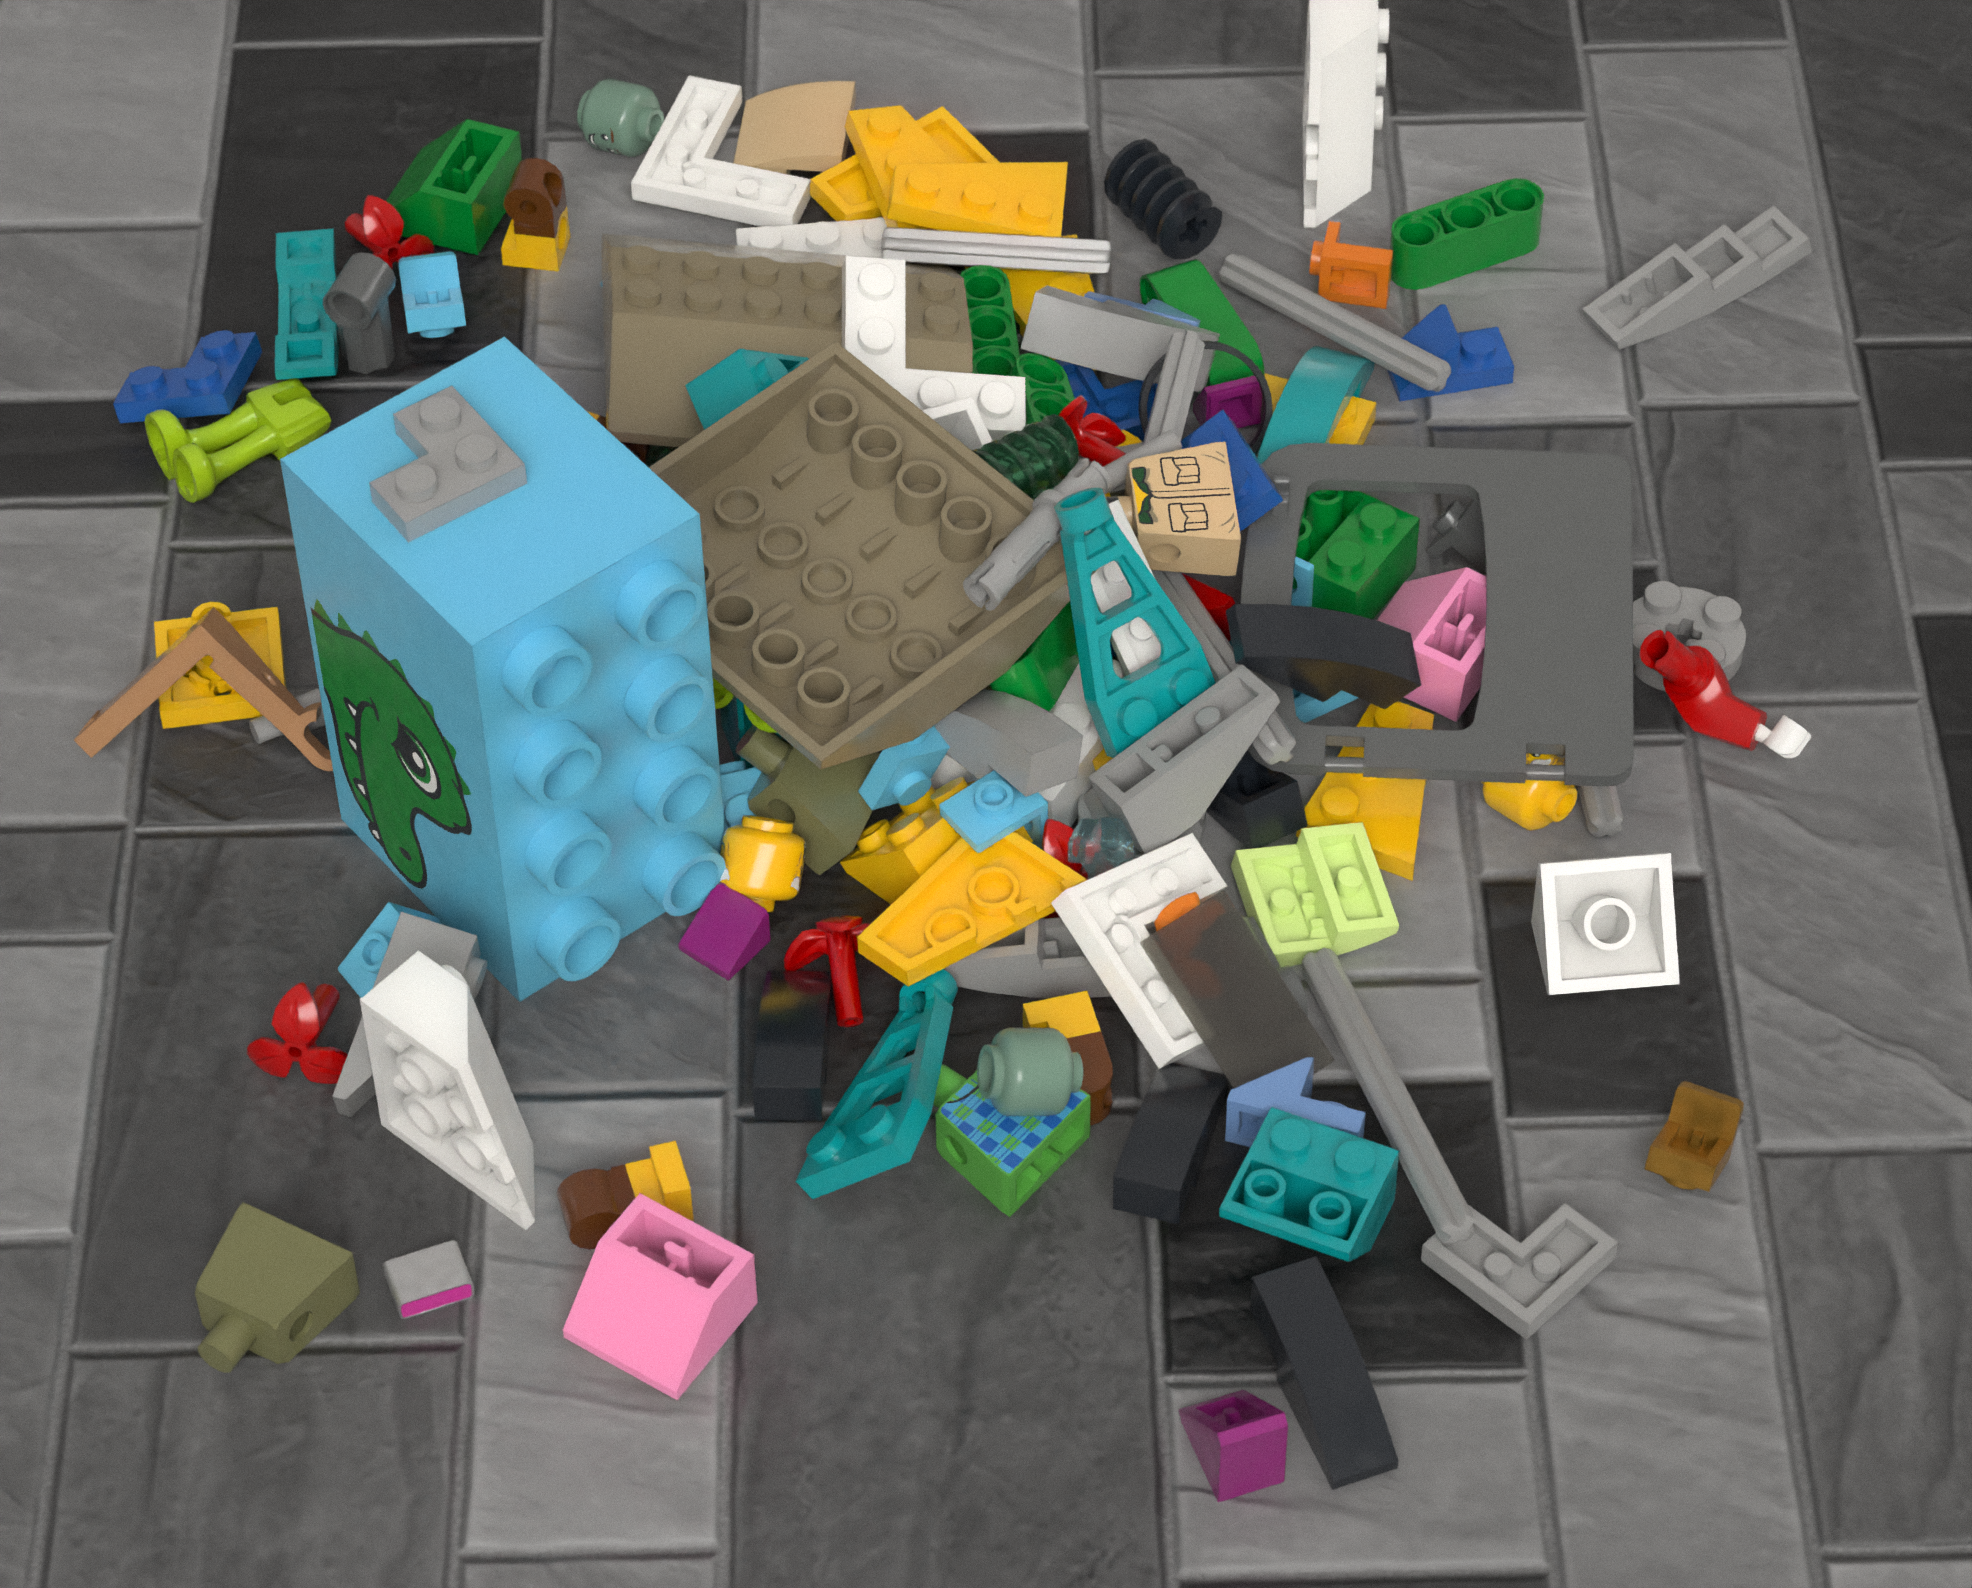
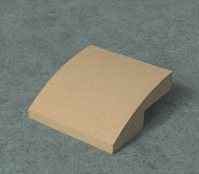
[733,81,856,175]

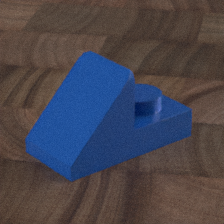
[1387,304,1514,402]

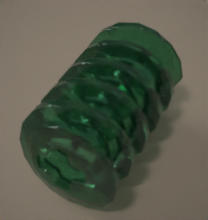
[972,414,1079,500]

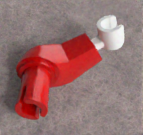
[1640,630,1811,759]

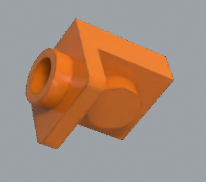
[1309,221,1393,309]

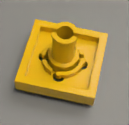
[154,602,286,729]

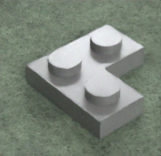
[369,386,527,542]
[1421,1203,1618,1340]

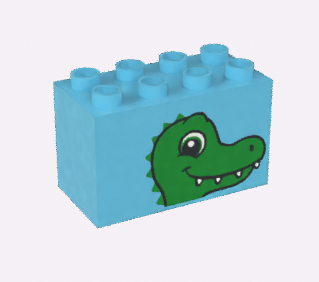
[280,337,726,1002]

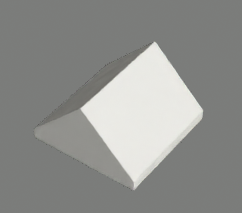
[1531,852,1679,995]

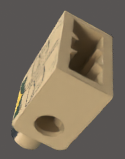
[1106,442,1241,576]

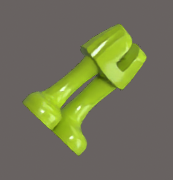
[145,378,331,503]

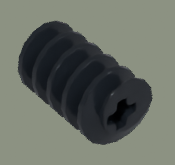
[1104,139,1222,259]

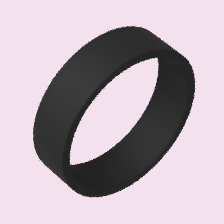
[1138,341,1273,454]

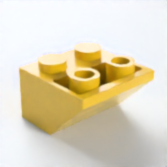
[840,777,1033,904]

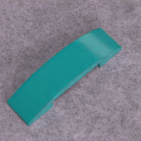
[275,229,339,380]
[1257,346,1375,465]

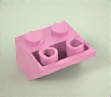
[1377,567,1486,722]
[563,1193,758,1400]

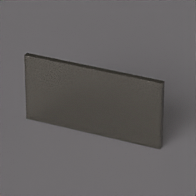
[1140,890,1335,1089]

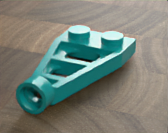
[1054,487,1216,758]
[795,969,958,1199]

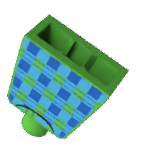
[933,1064,1090,1217]

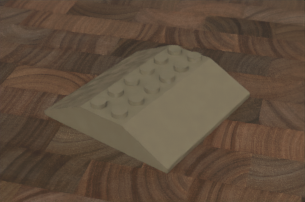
[601,233,972,447]
[649,341,1098,769]

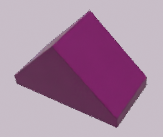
[1178,1389,1288,1503]

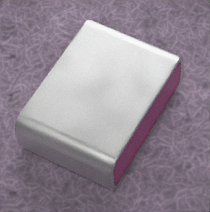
[383,1241,475,1319]

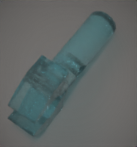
[1068,817,1134,880]

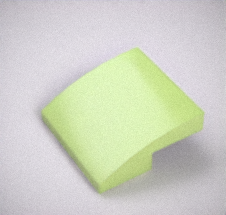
[1231,822,1400,967]

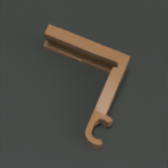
[74,607,333,771]

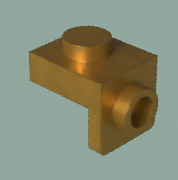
[1644,1081,1744,1192]

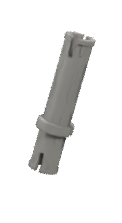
[963,458,1111,611]

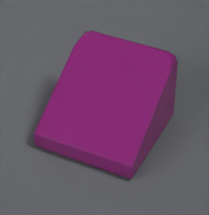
[1193,375,1262,428]
[678,882,771,981]

